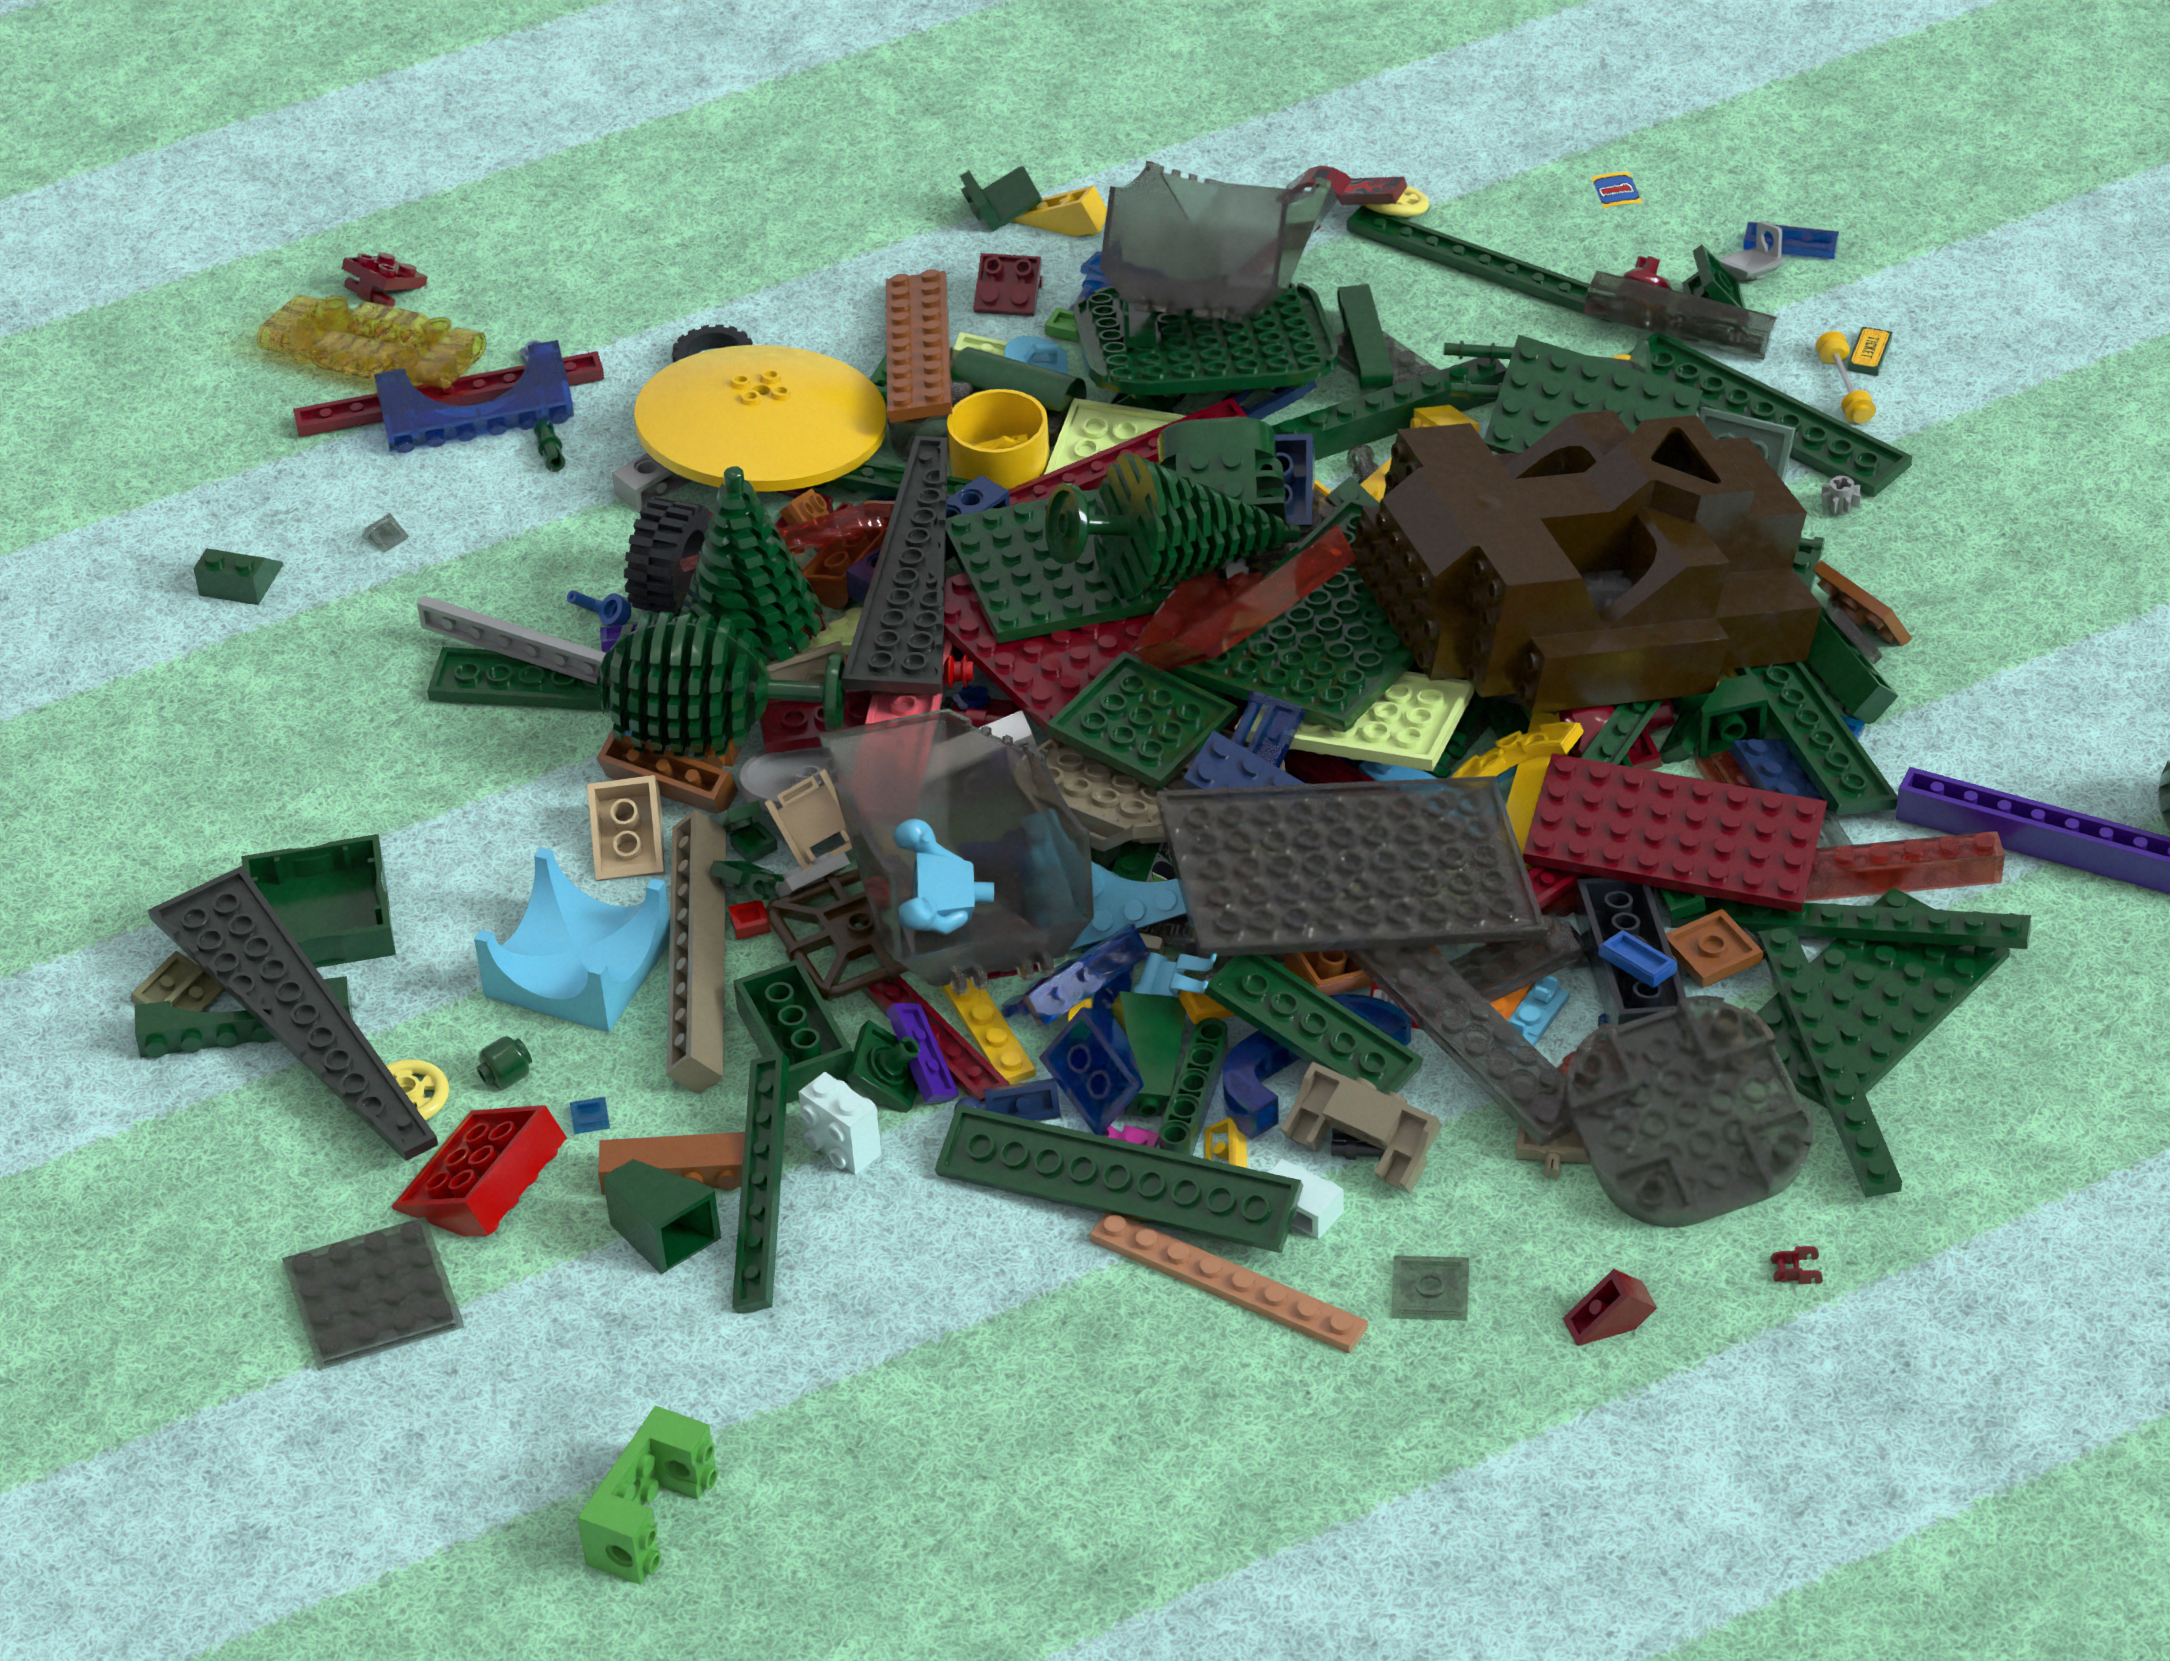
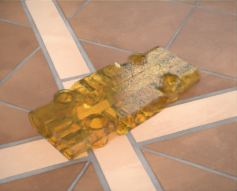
[257,294,486,388]

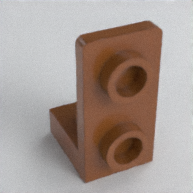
[779,488,830,537]

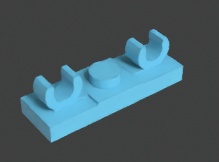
[1489,974,1570,1066]

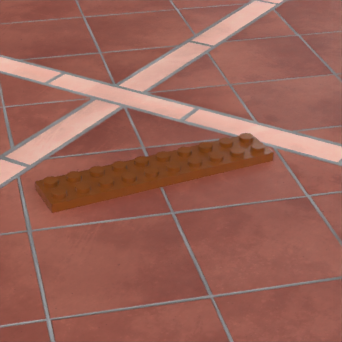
[886,269,952,423]

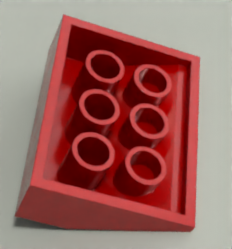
[391,1105,567,1237]

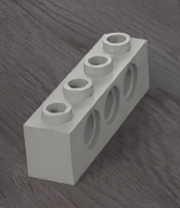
[612,453,693,511]

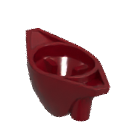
[1558,704,1617,757]

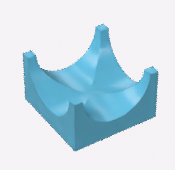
[474,847,670,1032]

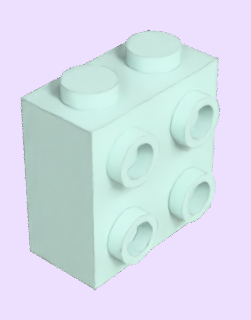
[799,1072,881,1175]

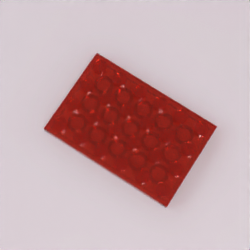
[680,504,894,572]

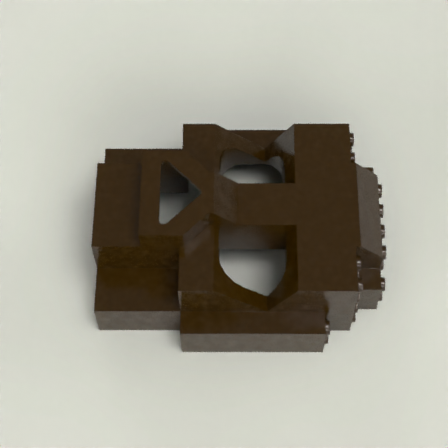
[1350,410,1822,714]

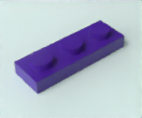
[886,1003,960,1103]

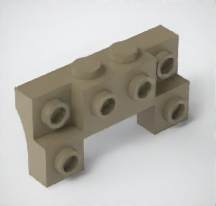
[1280,1062,1442,1194]

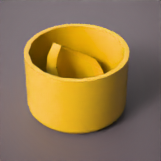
[947,389,1050,490]

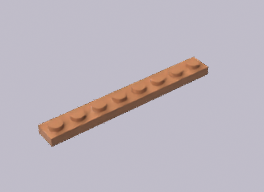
[1090,1213,1368,1353]

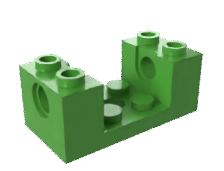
[577,1405,718,1585]

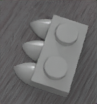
[776,851,850,897]

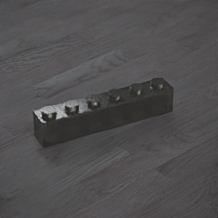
[1583,270,1777,360]

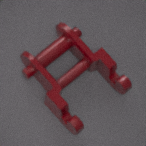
[1770,1246,1823,1284]

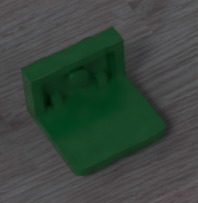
[960,166,1042,232]

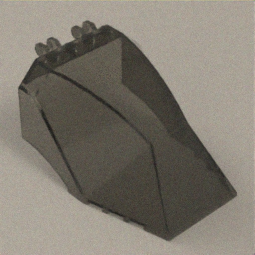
[1100,161,1338,322]
[818,708,1094,995]

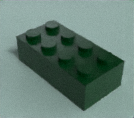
[733,958,853,1103]

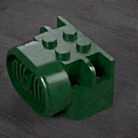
[1158,417,1287,524]

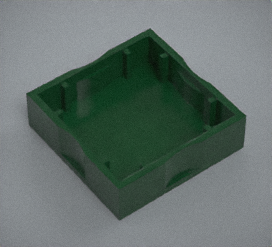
[241,834,396,968]

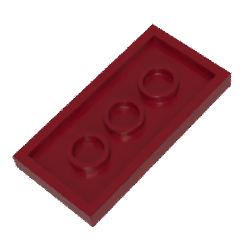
[759,689,872,754]

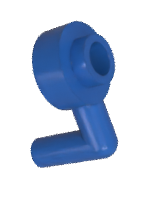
[567,590,632,626]

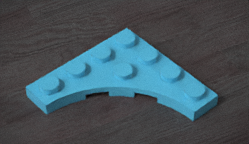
[1023,808,1193,952]

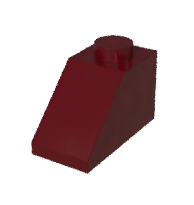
[1562,1269,1657,1346]

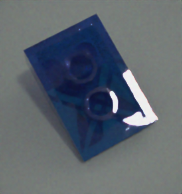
[1039,1007,1144,1136]

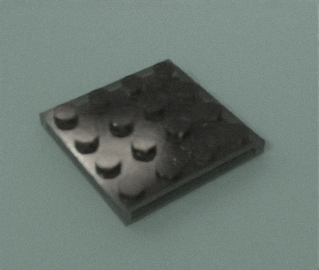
[282,1217,464,1371]

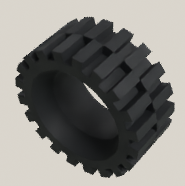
[624,496,711,617]

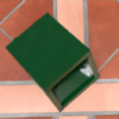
[603,1159,721,1275]

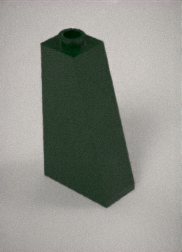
[1108,991,1186,1118]

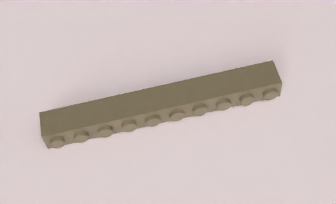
[666,809,726,1093]

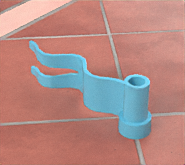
[1133,953,1217,997]

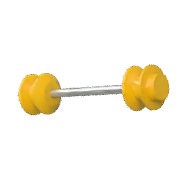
[1815,331,1876,424]

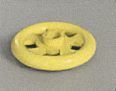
[1364,186,1429,217]
[386,1059,449,1121]

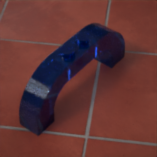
[1223,994,1412,1140]

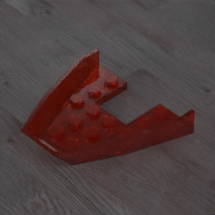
[1130,524,1357,669]

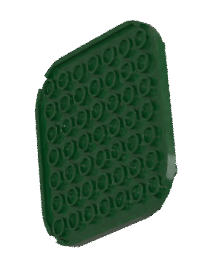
[1073,276,1338,399]

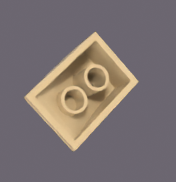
[587,775,665,881]

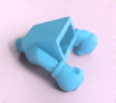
[894,819,994,935]

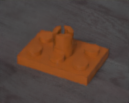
[1813,560,1912,646]

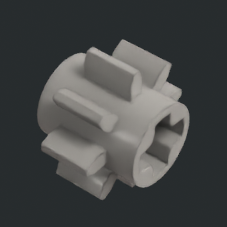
[1821,476,1861,515]

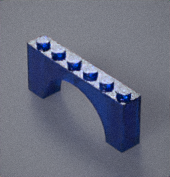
[374,340,574,453]

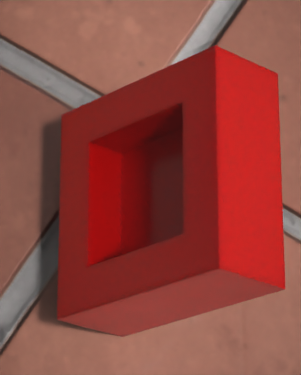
[728,900,771,940]

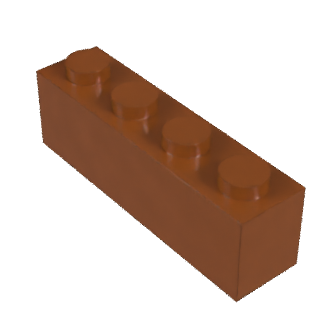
[596,730,739,814]
[598,1132,745,1195]

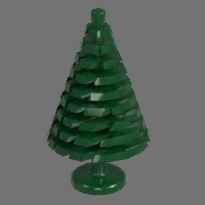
[1045,452,1301,600]
[680,466,824,666]

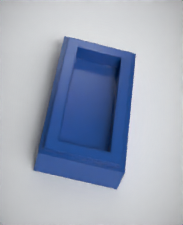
[1598,930,1678,988]

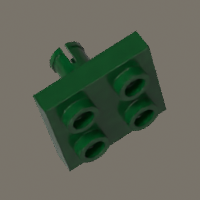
[845,1020,920,1113]

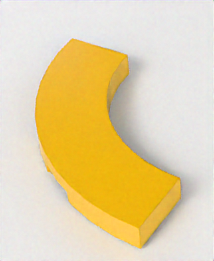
[1446,722,1584,795]

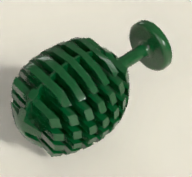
[596,612,845,758]

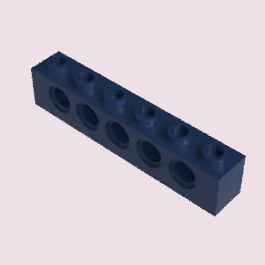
[846,475,1010,605]

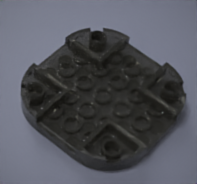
[1564,995,1813,1228]

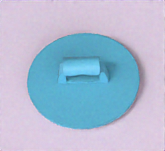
[1004,336,1069,375]

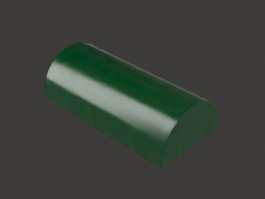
[951,347,1087,414]

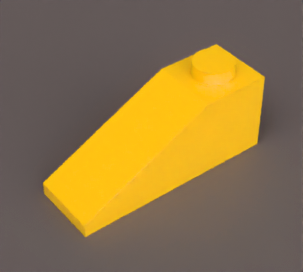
[1012,185,1111,237]

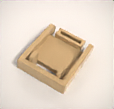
[765,768,865,870]

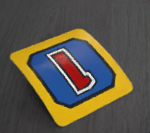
[1591,172,1642,208]

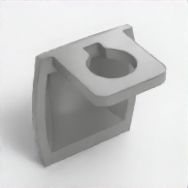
[1718,221,1785,281]

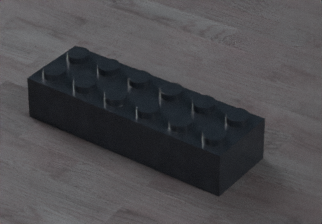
[1574,878,1691,1048]

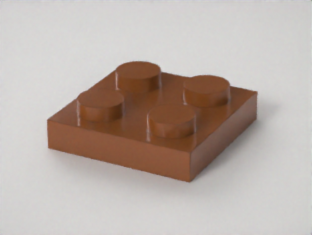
[1666,909,1763,988]

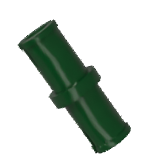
[534,420,566,472]

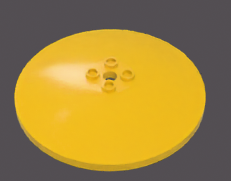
[634,345,887,492]

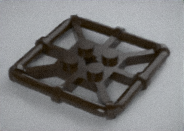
[765,855,957,1002]

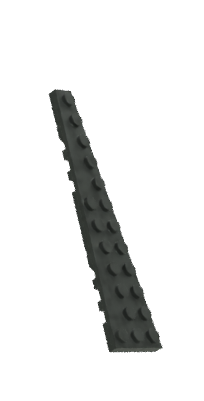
[841,436,948,695]
[148,866,438,1161]

